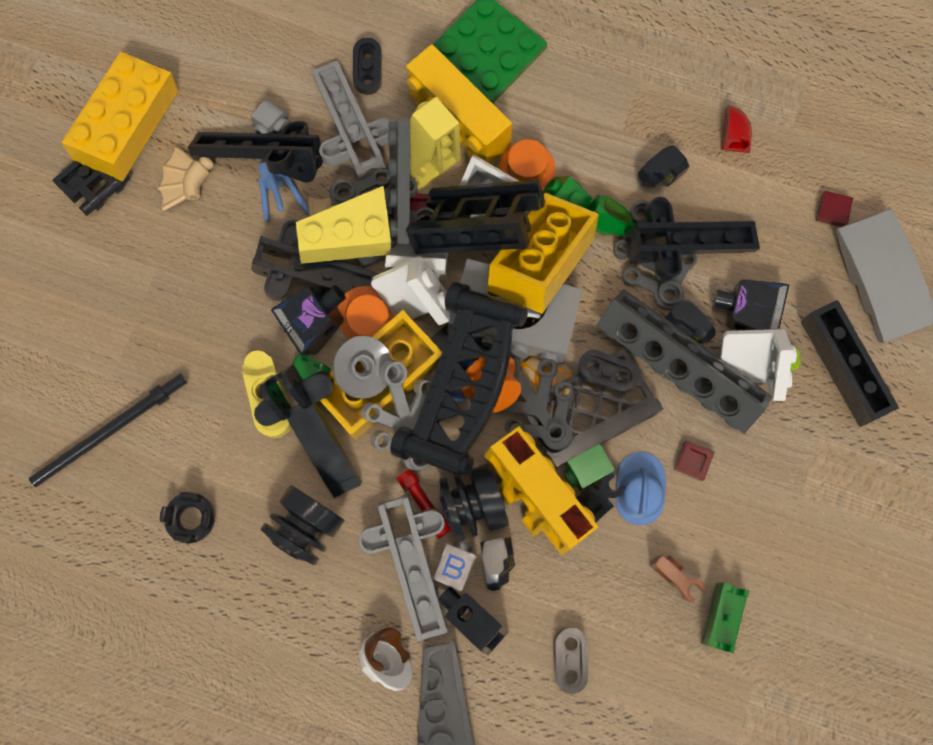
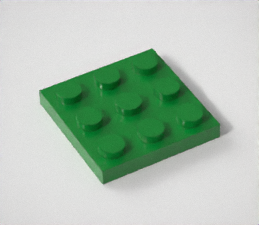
[433,0,547,104]

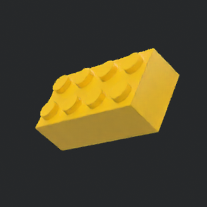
[406,44,512,165]
[61,51,178,182]
[487,193,599,314]
[320,310,442,441]

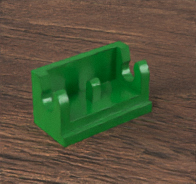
[701,582,749,654]

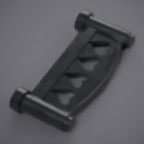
[390,282,528,476]

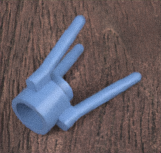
[258,161,309,222]

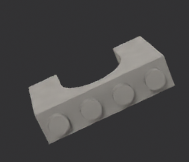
[447,258,583,364]

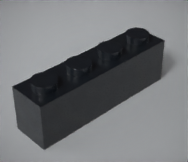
[801,300,899,427]

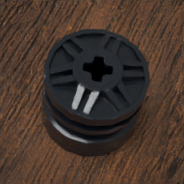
[439,463,509,542]
[260,484,345,565]

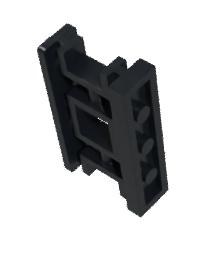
[406,180,546,254]

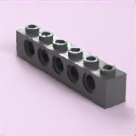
[596,289,773,434]

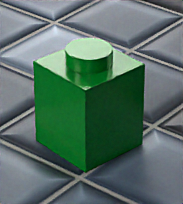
[564,444,615,491]

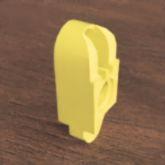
[242,350,292,439]

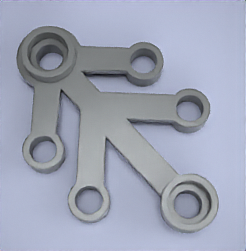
[361,360,432,471]

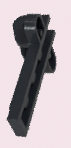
[188,121,323,183]
[624,197,760,280]
[251,220,380,301]
[254,364,362,498]

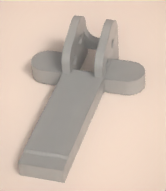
[312,61,394,180]
[359,494,447,642]

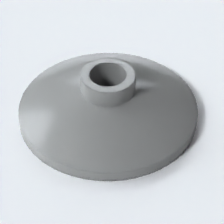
[333,336,392,398]

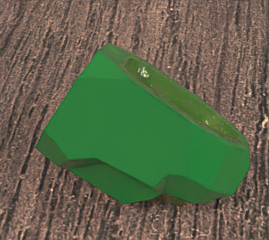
[586,194,634,236]

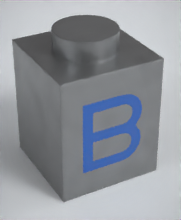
[433,541,476,591]

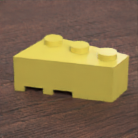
[410,97,461,192]
[296,186,391,264]

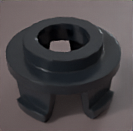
[160,492,215,544]

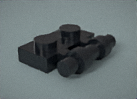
[52,161,131,216]

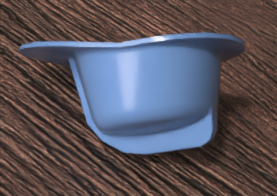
[616,452,666,525]

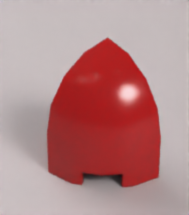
[722,105,752,153]

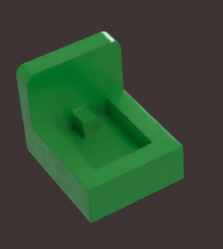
[543,176,593,208]

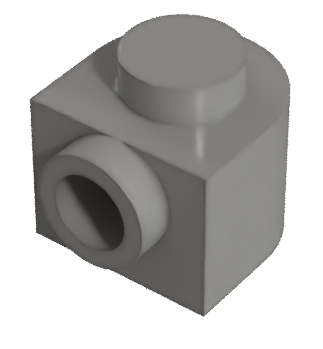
[250,99,289,134]

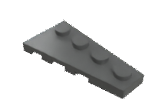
[388,120,410,244]
[418,642,474,745]

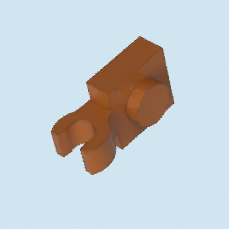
[650,555,706,602]

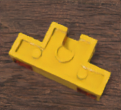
[484,426,599,556]

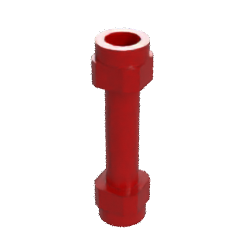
[396,469,451,539]

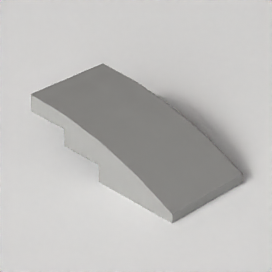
[835,209,933,343]

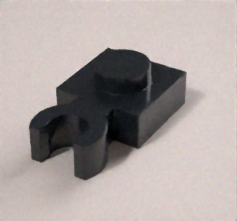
[576,473,626,523]

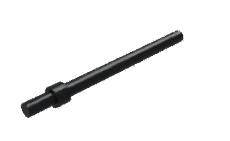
[29,373,188,487]

